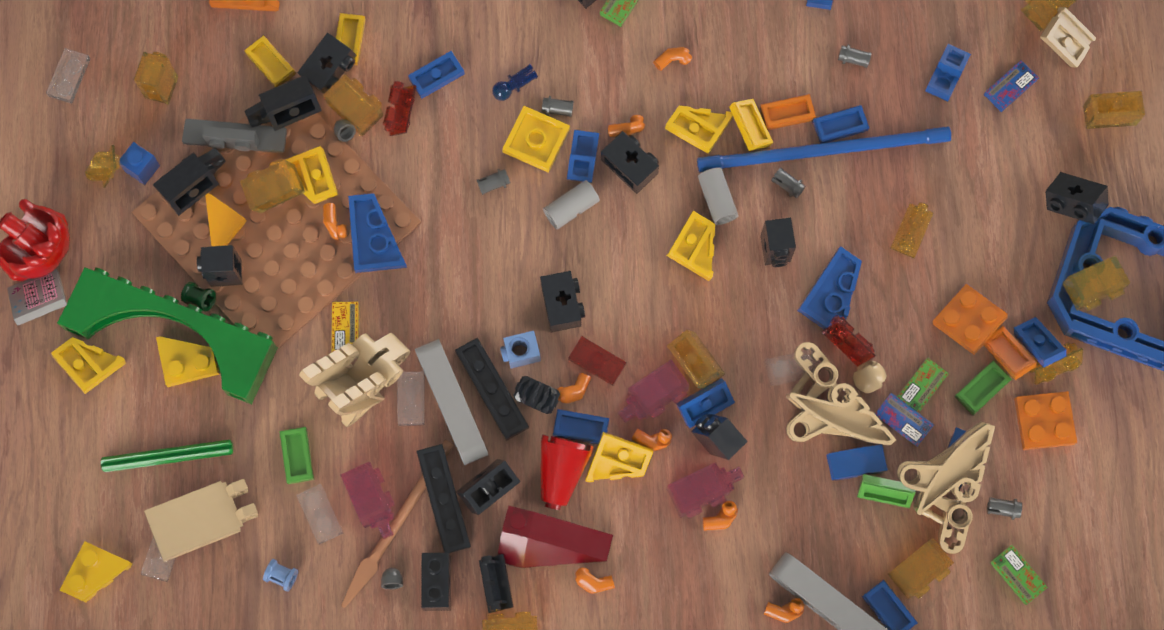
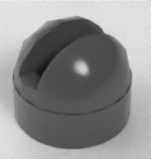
[333,119,356,142]
[381,568,403,589]

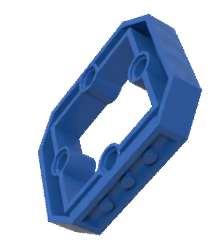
[1047,207,1164,371]

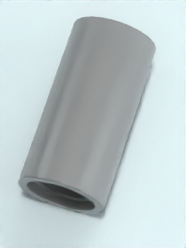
[698,168,739,225]
[543,180,600,230]

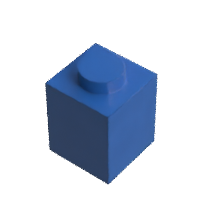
[118,142,160,185]

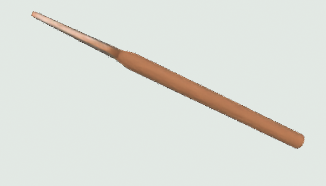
[341,439,454,608]

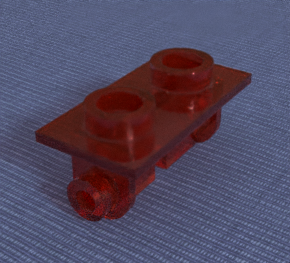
[383,81,416,136]
[822,315,876,367]

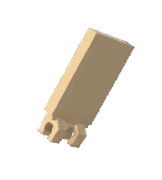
[144,479,258,562]

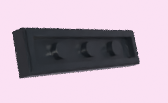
[455,337,529,441]
[416,444,471,553]

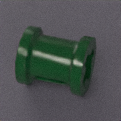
[181,282,216,312]

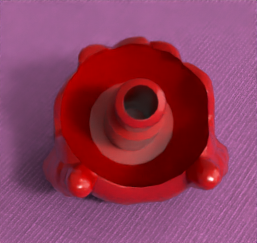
[0,199,70,282]

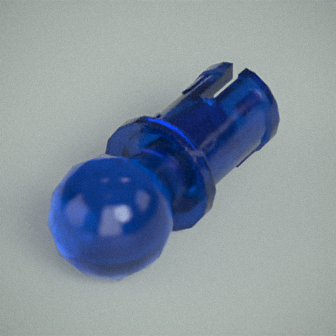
[492,64,538,101]

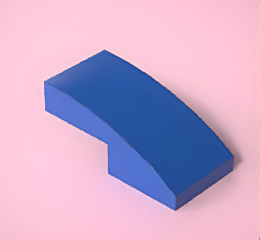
[925,44,971,102]
[567,130,600,183]
[826,445,888,481]

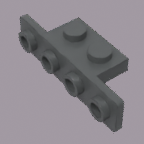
[182,119,287,153]

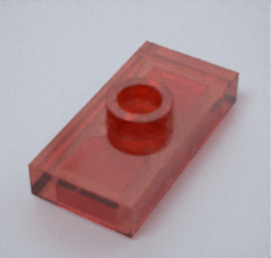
[568,336,627,386]

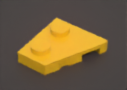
[665,106,733,154]
[275,146,338,204]
[666,211,715,281]
[156,336,219,387]
[51,337,126,394]
[585,432,653,482]
[60,541,133,602]

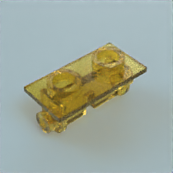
[85,145,120,188]
[890,202,934,258]
[1029,342,1083,385]

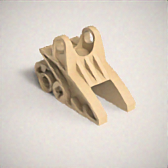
[299,333,410,427]
[786,342,896,445]
[897,422,995,554]

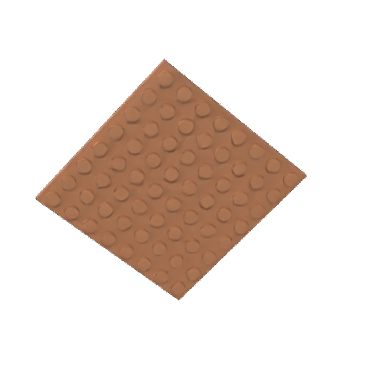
[131,81,421,349]

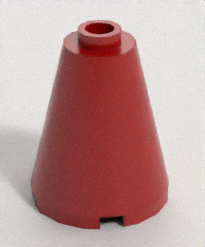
[541,434,594,510]

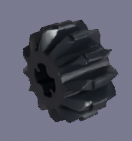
[513,376,560,414]

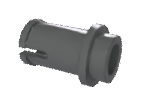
[838,44,871,68]
[542,96,574,117]
[771,168,806,198]
[477,169,510,195]
[987,497,1022,520]

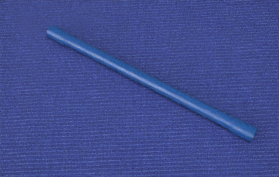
[697,126,951,173]

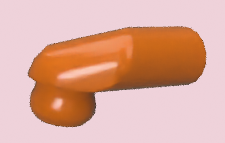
[653,47,692,71]
[608,115,645,137]
[323,203,348,240]
[557,373,591,404]
[631,429,672,451]
[702,501,738,531]
[575,567,615,594]
[764,598,805,623]

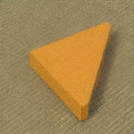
[205,193,246,246]

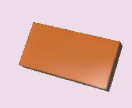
[760,94,816,130]
[984,326,1037,380]

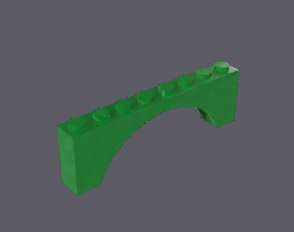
[57,267,278,405]

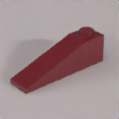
[497,505,613,568]

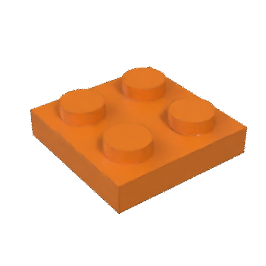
[933,284,1008,355]
[1014,391,1077,450]

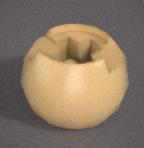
[853,360,887,393]

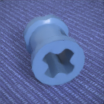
[263,559,298,592]

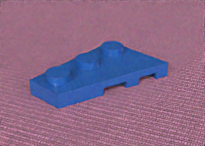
[348,193,407,273]
[797,246,862,340]

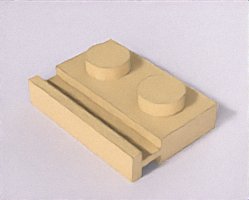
[1040,7,1096,68]

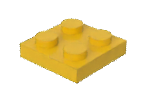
[502,106,570,173]

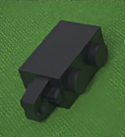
[245,75,322,131]
[153,148,226,216]

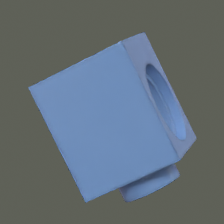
[500,331,541,369]

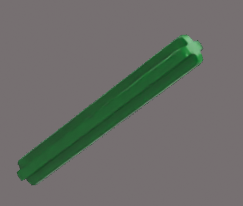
[101,439,234,472]

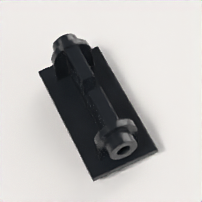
[479,554,514,613]

